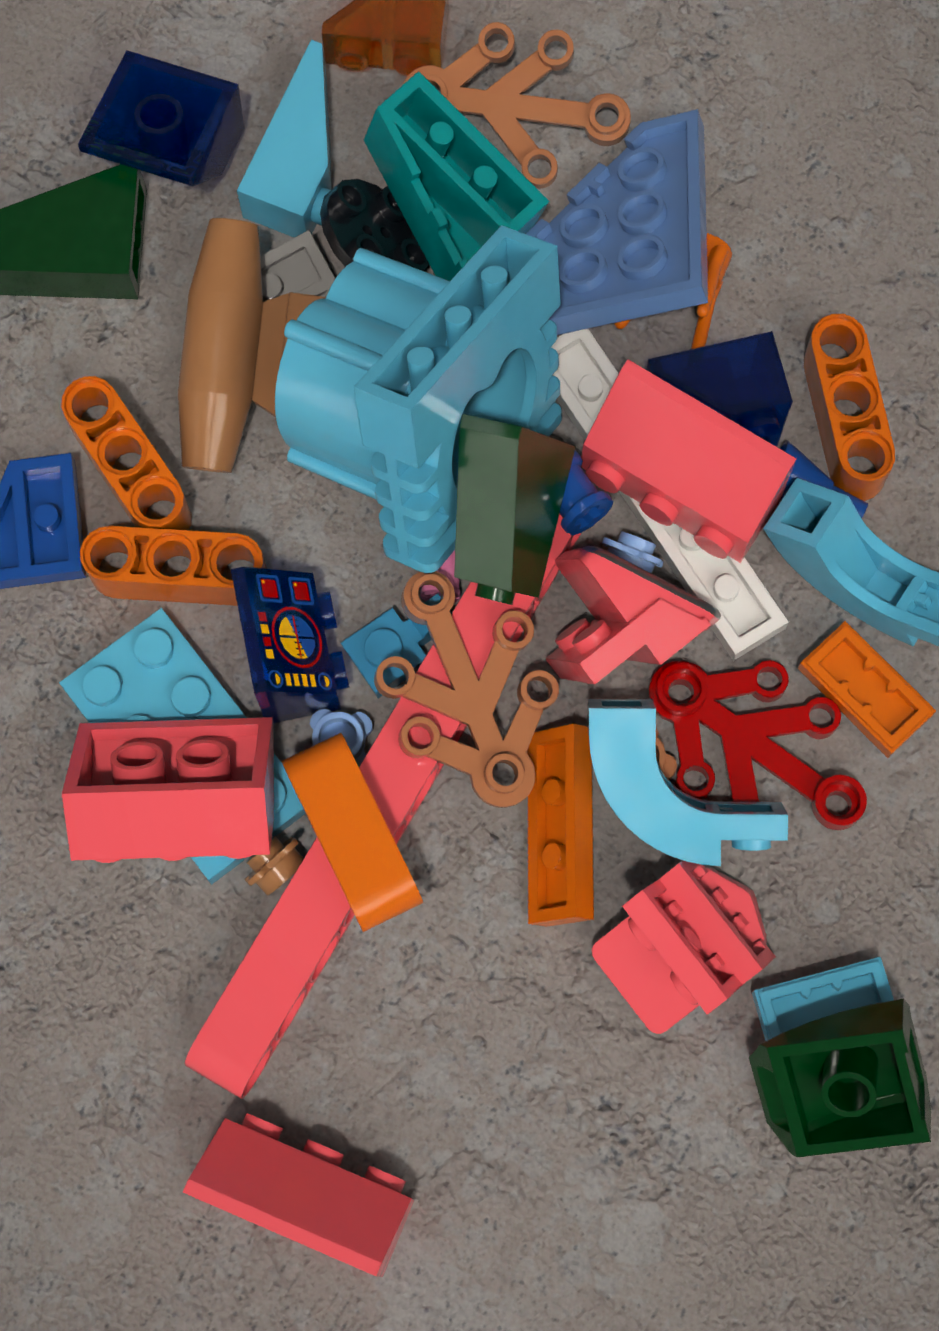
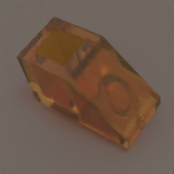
[321,0,449,75]

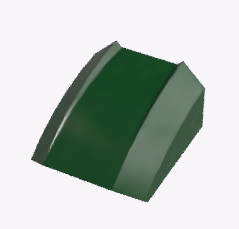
[749,999,931,1157]

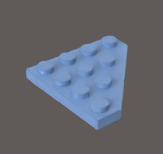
[526,109,708,335]

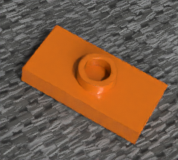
[797,621,936,758]

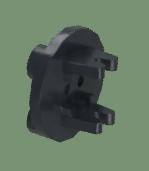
[320,179,429,271]

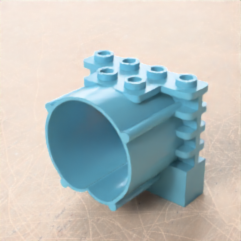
[275,225,562,573]

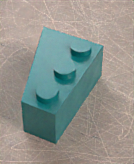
[363,71,550,281]

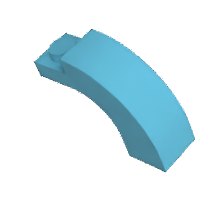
[763,478,939,646]
[588,699,788,866]

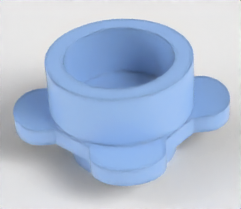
[602,531,664,574]
[310,709,373,767]

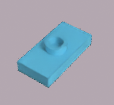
[752,957,894,1041]

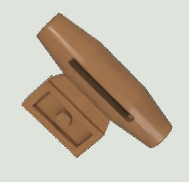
[178,218,326,473]

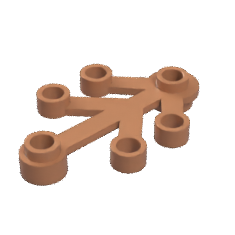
[402,22,631,189]
[374,571,559,808]

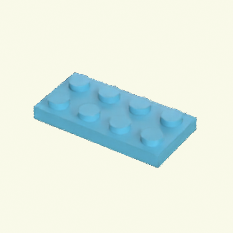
[59,608,306,885]

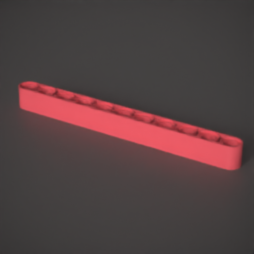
[185,513,581,1099]

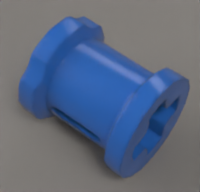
[559,450,613,535]

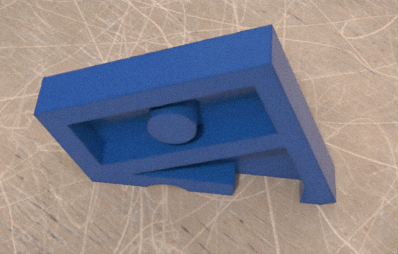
[0,453,86,589]

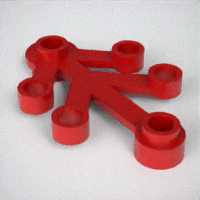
[649,660,867,830]

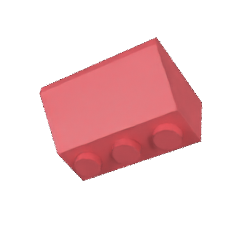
[581,359,796,563]
[62,717,274,863]
[183,1113,414,1277]

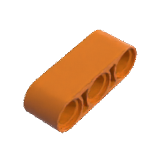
[804,314,895,501]
[61,376,192,530]
[80,526,269,606]
[281,733,423,932]

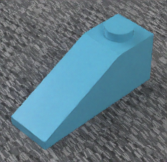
[237,40,332,237]

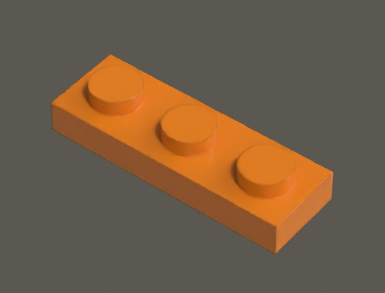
[527,723,594,927]

